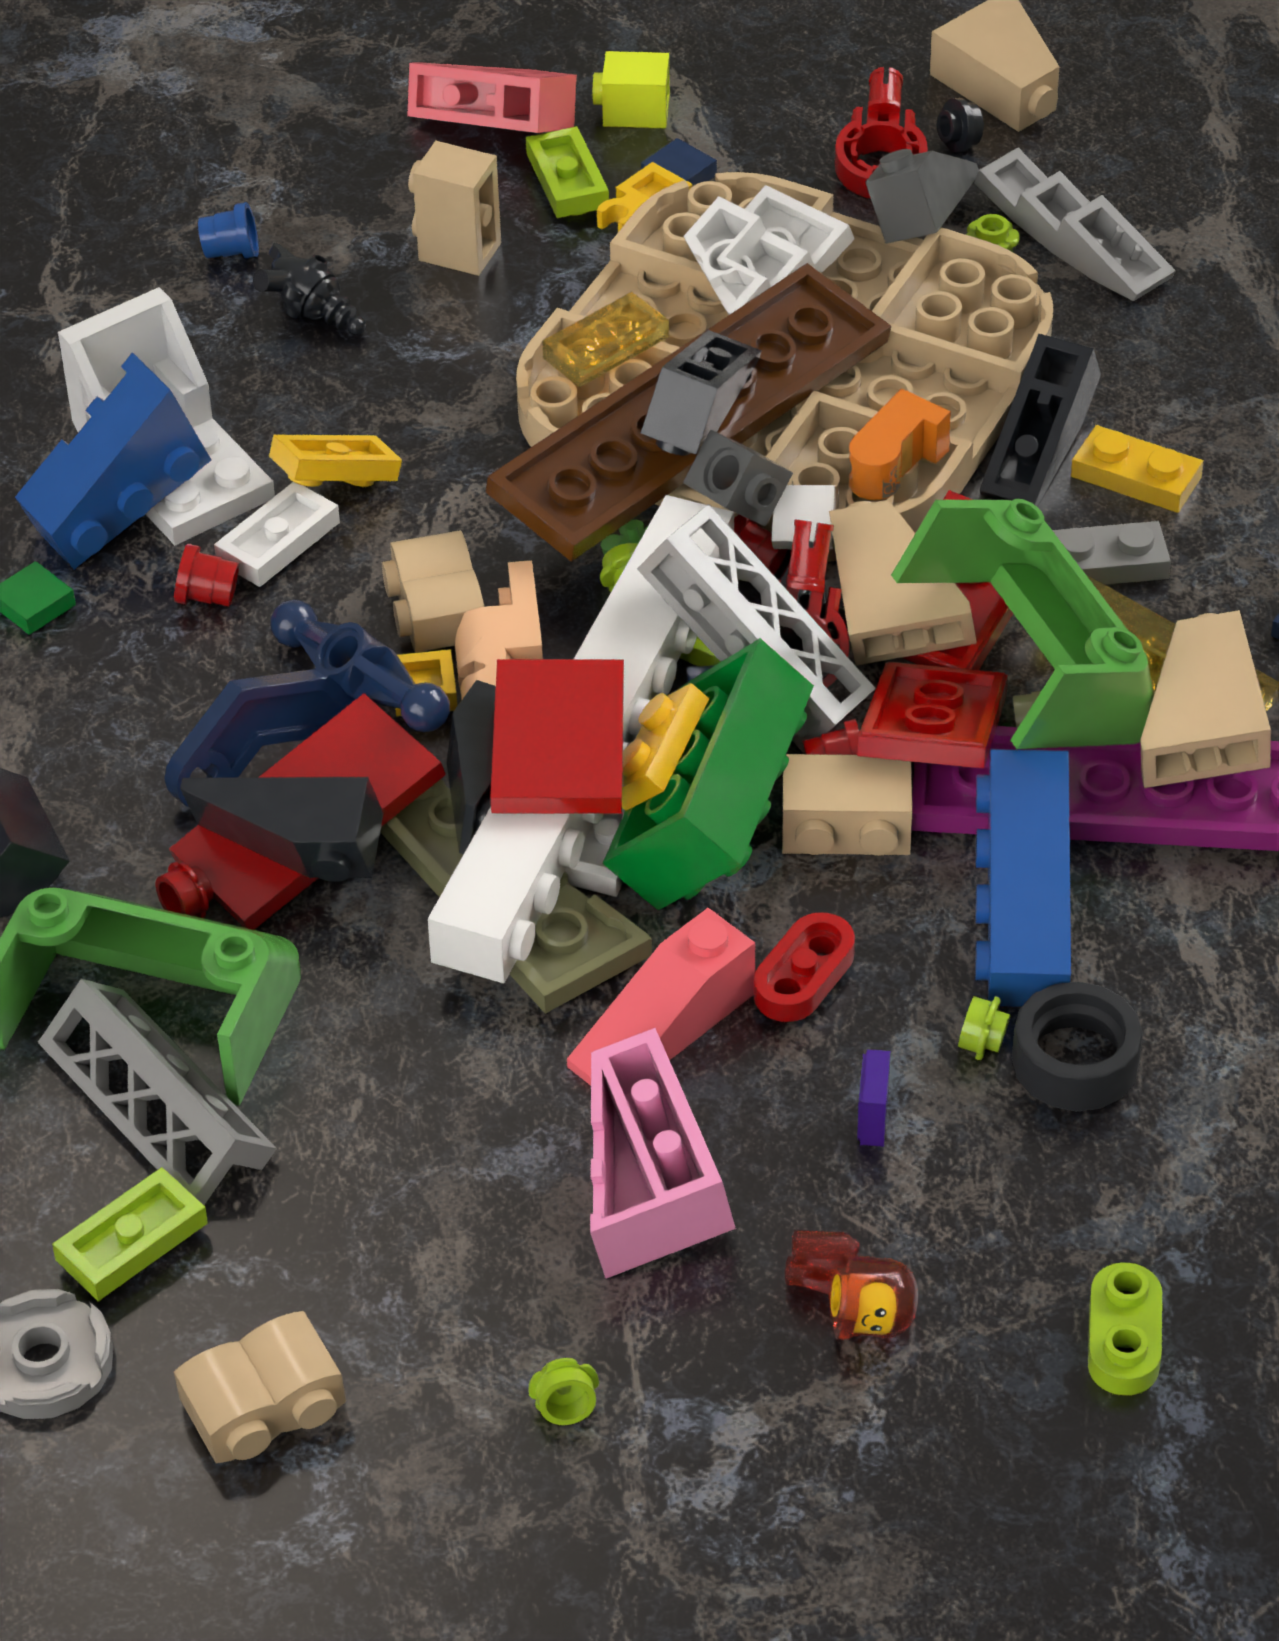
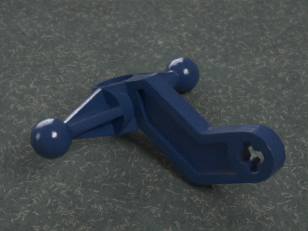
[164,600,450,807]

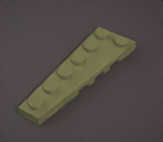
[380,779,652,1014]

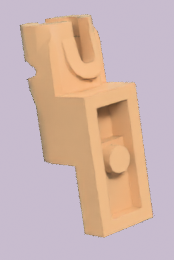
[455,560,543,700]

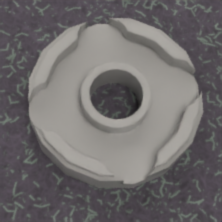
[0,1289,113,1419]

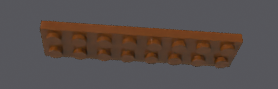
[485,263,891,562]

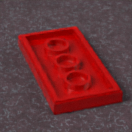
[169,693,446,930]

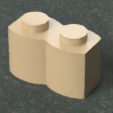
[382,530,484,653]
[174,1311,346,1463]

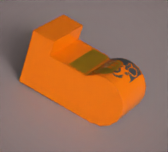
[849,388,951,500]

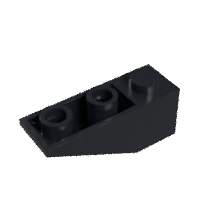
[446,680,496,855]

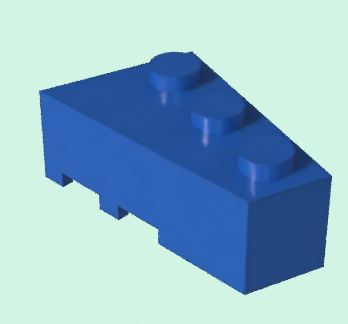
[15,352,212,569]

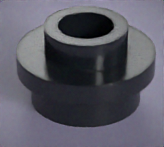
[936,98,984,153]

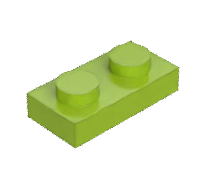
[526,126,609,218]
[52,1167,208,1301]

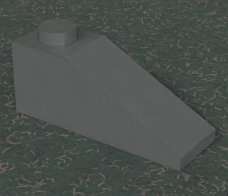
[866,149,979,244]

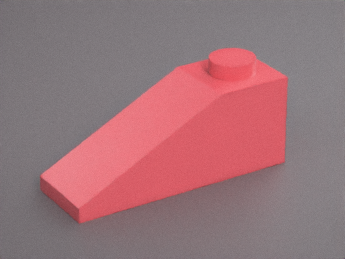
[408,62,577,133]
[567,908,755,1086]

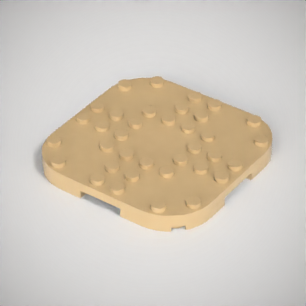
[516,172,1053,561]

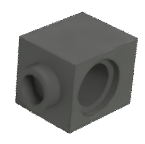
[683,429,793,526]

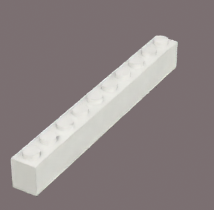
[428,495,734,983]

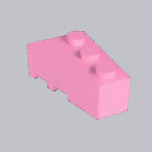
[590,1028,736,1279]

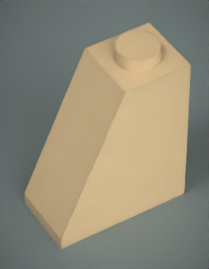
[930,0,1059,132]
[829,500,977,666]
[1140,610,1271,788]

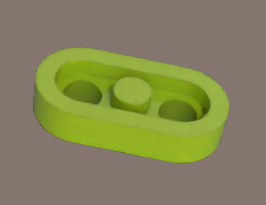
[1088,1263,1162,1395]

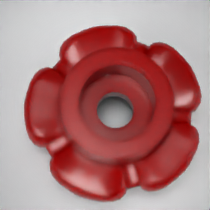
[155,862,213,919]

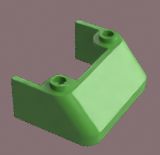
[891,499,1154,749]
[0,888,301,1106]

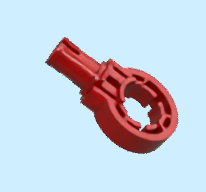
[835,67,928,199]
[777,519,849,688]

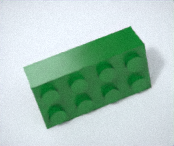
[602,638,814,910]

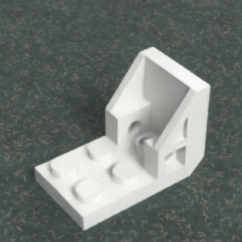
[58,287,275,546]

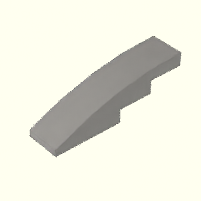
[974,147,1176,301]

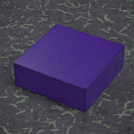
[857,1049,891,1147]

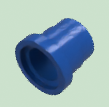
[198,202,259,259]

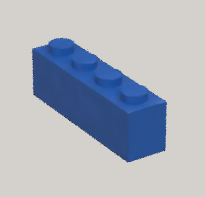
[975,749,1071,1007]

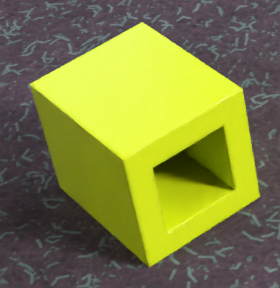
[592,51,670,128]

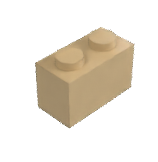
[408,141,501,276]
[782,754,912,856]

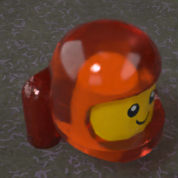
[785,1230,919,1340]

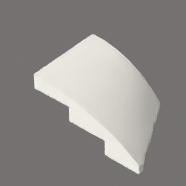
[684,185,855,315]

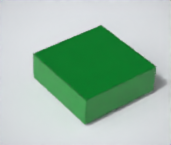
[0,561,76,635]

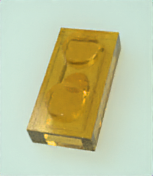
[542,292,669,387]

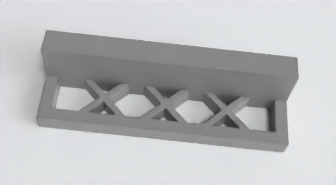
[637,504,876,753]
[38,979,277,1205]

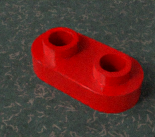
[754,912,855,1022]

